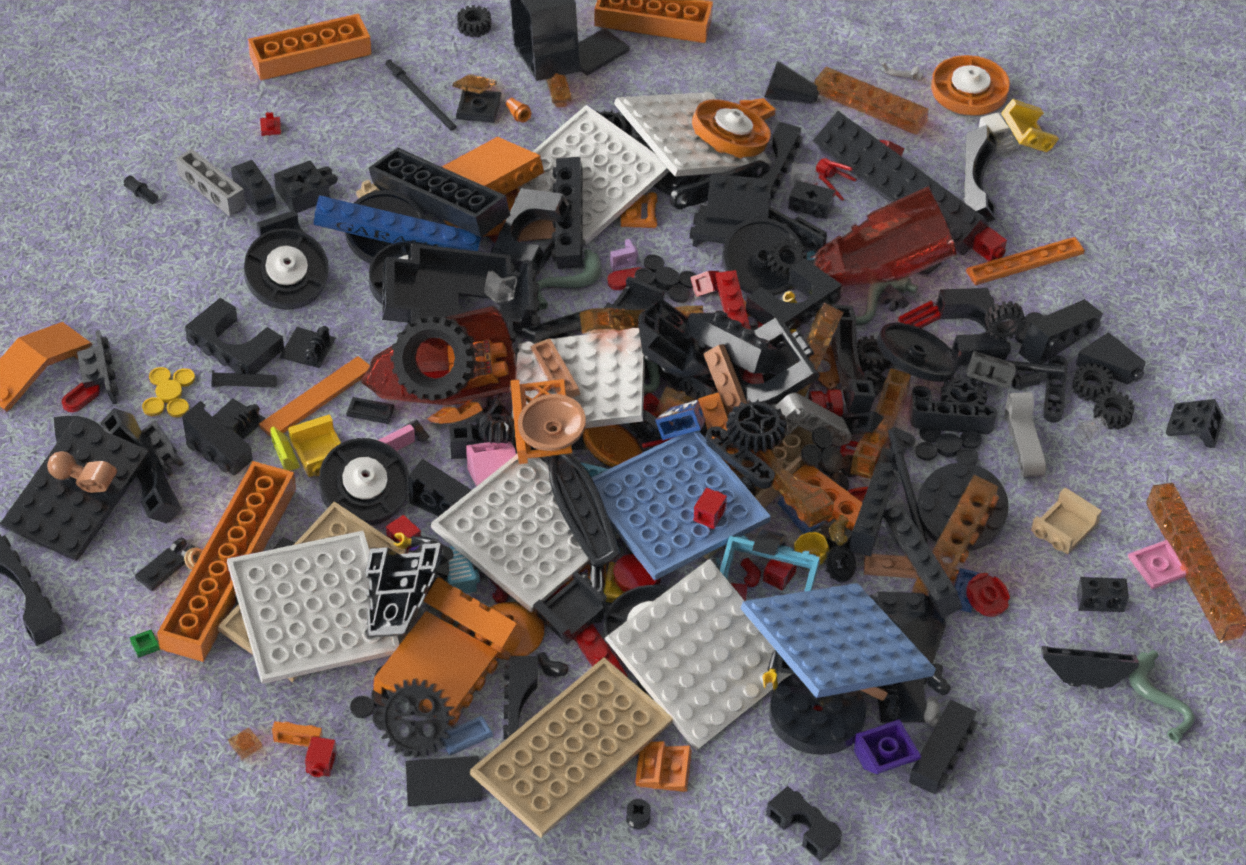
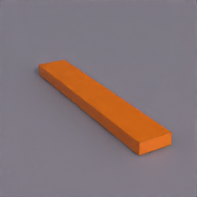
[966,237,1085,286]
[259,356,373,437]

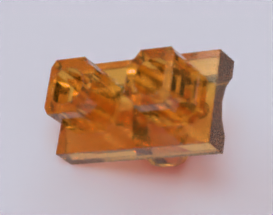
[546,74,572,108]

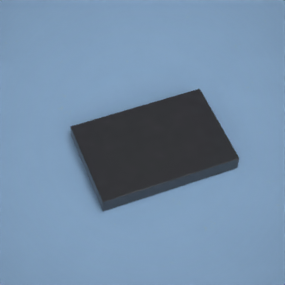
[579,28,630,76]
[405,756,482,807]

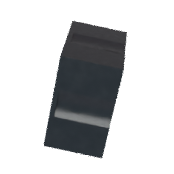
[510,0,580,81]

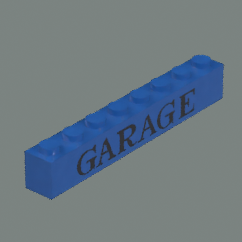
[313,195,481,251]

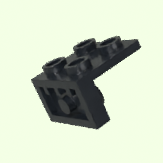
[1165,399,1224,448]

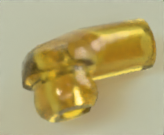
[829,515,849,545]

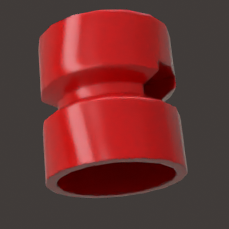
[808,389,843,417]

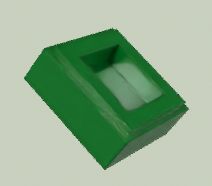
[129,629,160,658]

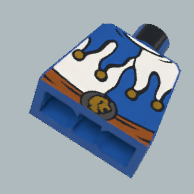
[655,400,706,440]

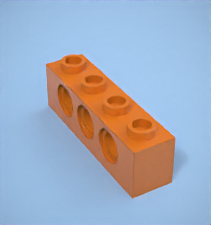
[789,464,862,531]

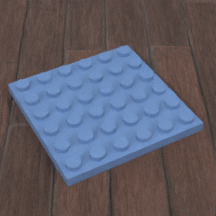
[592,431,771,581]
[741,583,936,698]

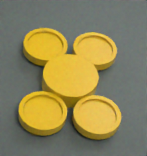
[142,367,195,418]

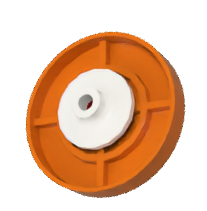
[931,55,1010,115]
[692,99,771,158]

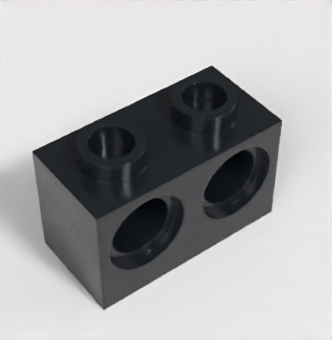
[1076,577,1129,612]

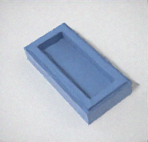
[442,715,493,756]

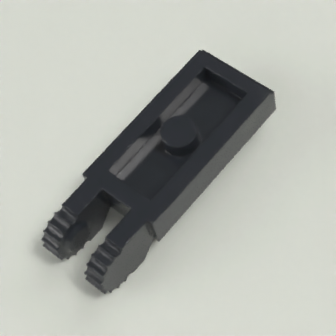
[142,420,184,476]
[135,537,196,591]

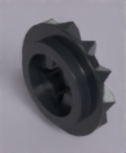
[823,545,856,582]

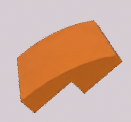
[427,401,483,424]
[635,741,692,792]

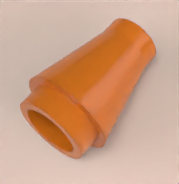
[506,98,531,123]

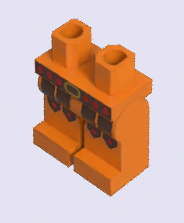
[447,339,508,391]

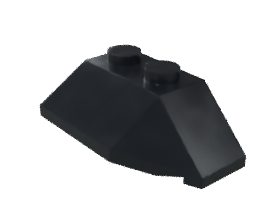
[1041,646,1139,689]

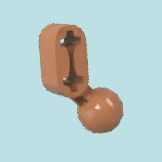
[47,451,117,493]

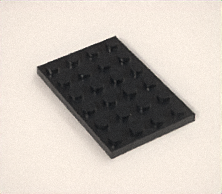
[0,418,151,561]

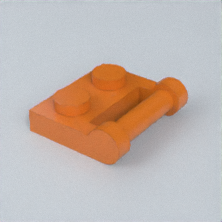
[621,192,658,228]

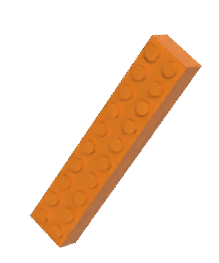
[157,461,296,662]

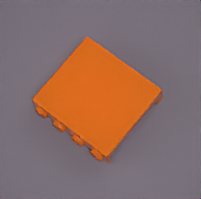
[442,137,544,195]
[373,611,499,726]

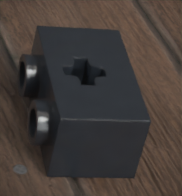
[788,180,835,219]

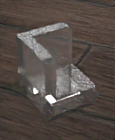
[484,271,517,303]

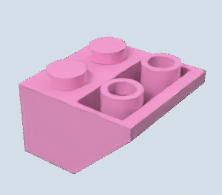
[466,442,516,486]

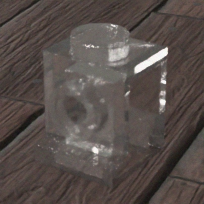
[789,162,819,189]

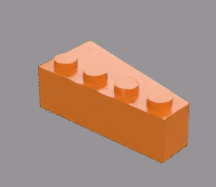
[424,577,527,654]

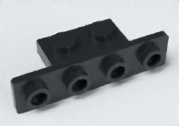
[768,207,827,256]
[77,330,119,404]
[659,365,716,401]

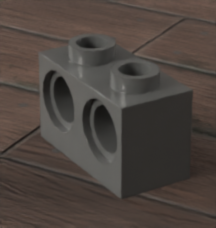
[967,351,1016,389]

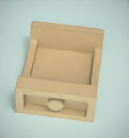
[1031,487,1102,555]

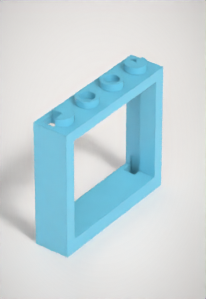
[720,536,820,592]

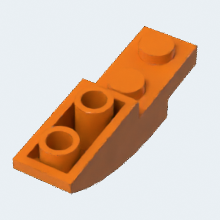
[698,392,744,470]

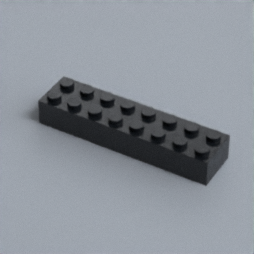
[368,147,511,237]

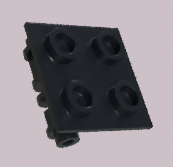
[280,326,336,368]
[212,398,266,440]
[877,681,926,723]

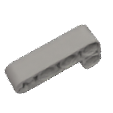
[1005,392,1046,477]
[776,393,852,446]

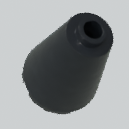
[764,61,820,104]

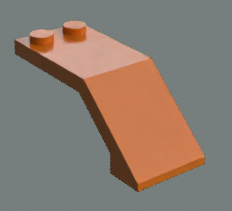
[0,322,93,411]

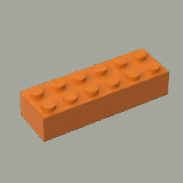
[594,0,713,43]
[248,13,372,81]

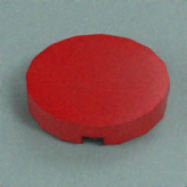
[613,554,658,592]
[966,573,1010,617]

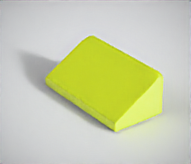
[270,427,301,471]

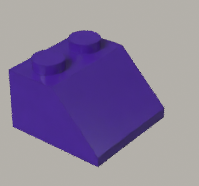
[854,719,921,774]

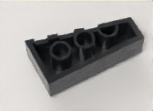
[1019,299,1103,364]
[683,311,777,374]
[408,459,472,517]

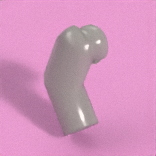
[924,696,940,727]

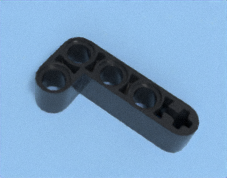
[909,386,997,434]

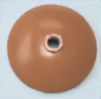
[518,394,586,451]

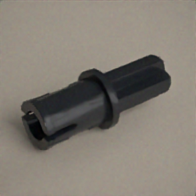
[123,175,158,204]

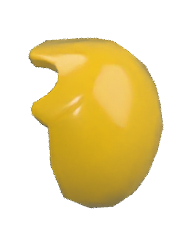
[794,532,829,565]

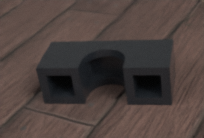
[766,786,842,861]

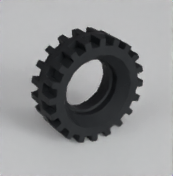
[390,316,478,400]

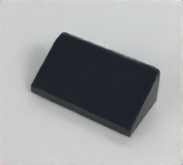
[842,411,884,435]

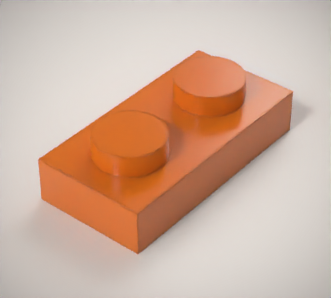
[272,721,323,747]

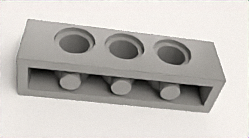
[176,149,246,216]

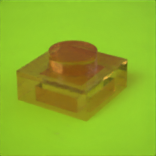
[228,727,262,759]

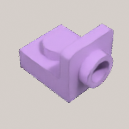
[610,239,638,271]

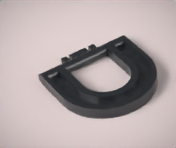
[730,317,820,405]

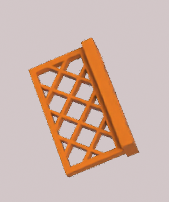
[510,379,572,464]

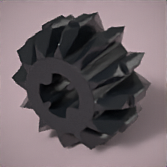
[479,413,515,444]

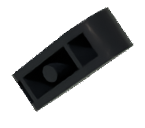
[231,159,276,215]

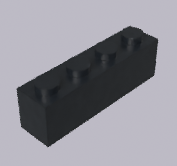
[909,700,978,794]

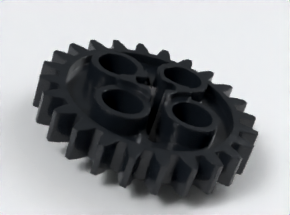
[376,678,456,758]

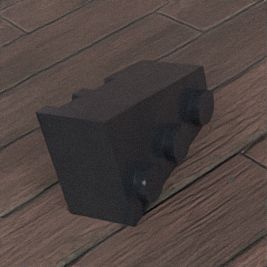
[182,401,253,476]

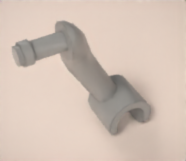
[881,62,923,81]

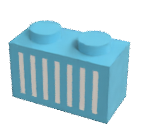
[445,546,480,594]

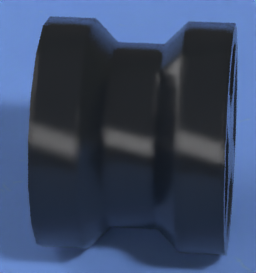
[626,799,651,829]

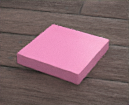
[1128,540,1191,589]

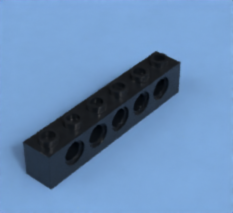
[552,157,583,269]

